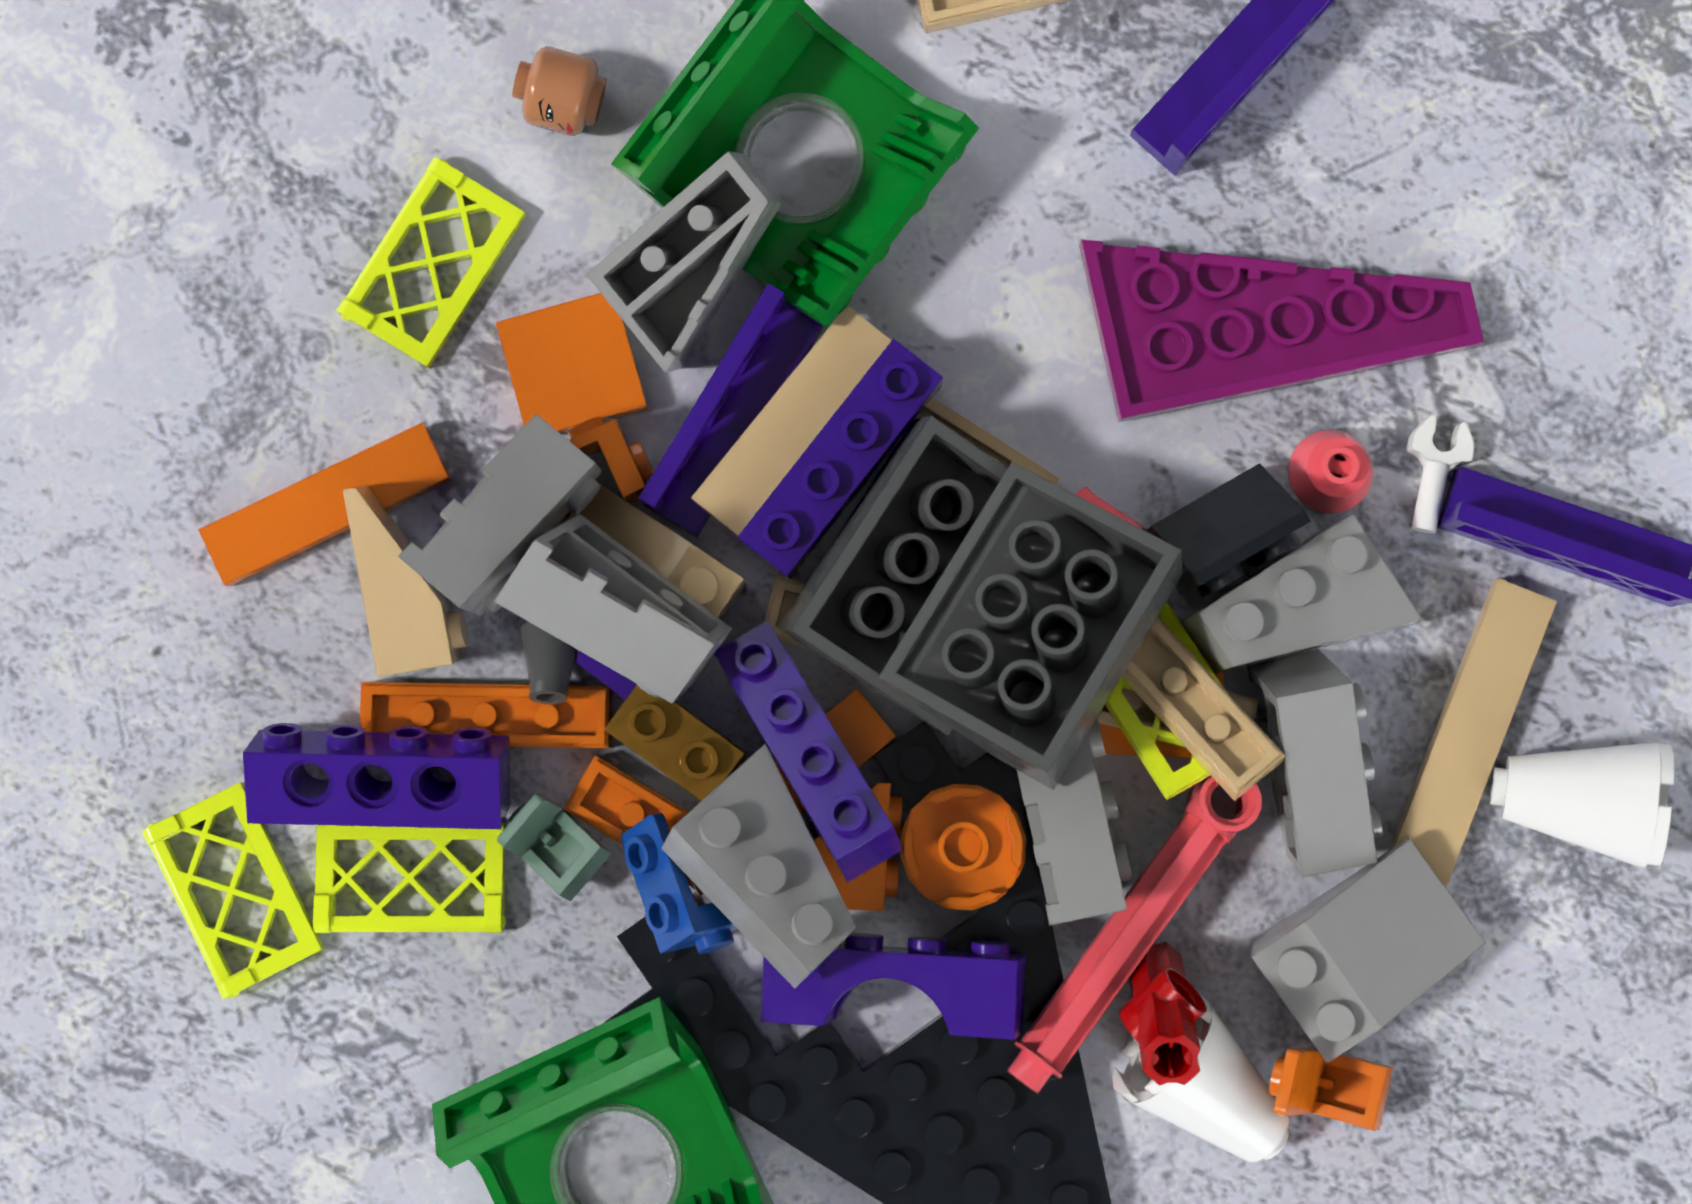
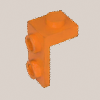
[568,417,654,504]
[1269,1047,1393,1131]

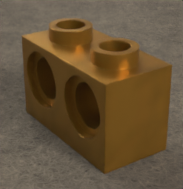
[604,685,748,801]

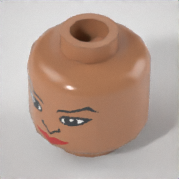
[512,46,607,136]

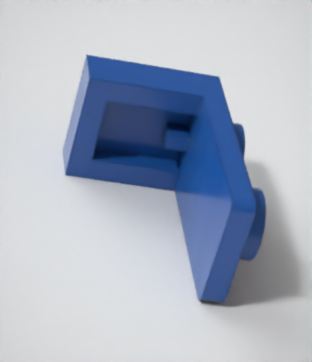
[621,813,737,954]

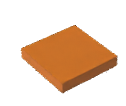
[495,293,649,434]

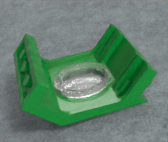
[611,0,979,327]
[432,997,774,1204]

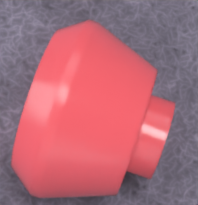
[1288,430,1373,514]

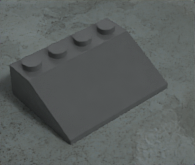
[778,416,1007,736]
[878,462,1183,790]

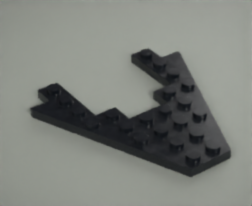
[604,721,1111,1204]

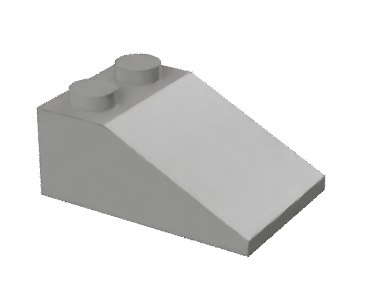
[1251,837,1486,1063]

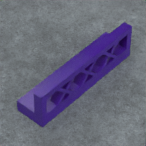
[1130,0,1336,176]
[638,283,823,538]
[1437,467,1692,607]

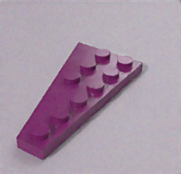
[1079,239,1484,422]

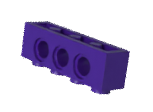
[737,338,943,579]
[714,620,903,883]
[243,723,511,830]

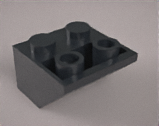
[1145,463,1311,598]

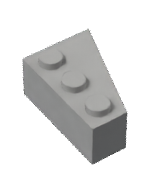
[586,151,782,373]
[398,414,603,616]
[1180,513,1422,674]
[493,514,732,704]
[1247,649,1383,878]
[1017,719,1133,926]
[661,744,857,989]

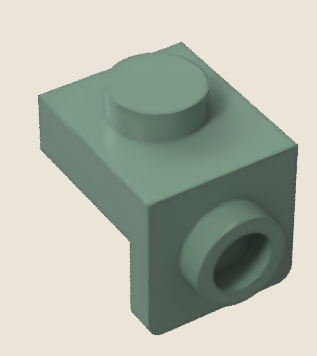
[497,793,612,901]

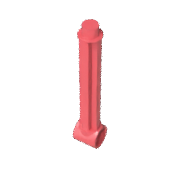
[1007,776,1262,1094]

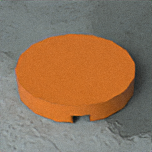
[900,784,1026,910]

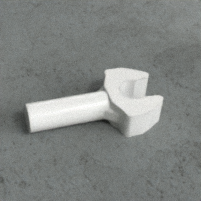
[1406,415,1475,534]

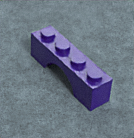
[760,933,1026,1040]

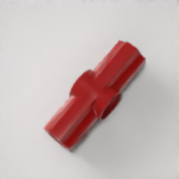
[1119,941,1207,1086]

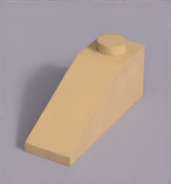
[343,485,468,677]
[567,485,747,621]

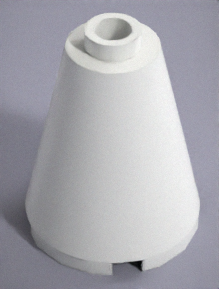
[1490,742,1674,869]
[1112,995,1289,1162]

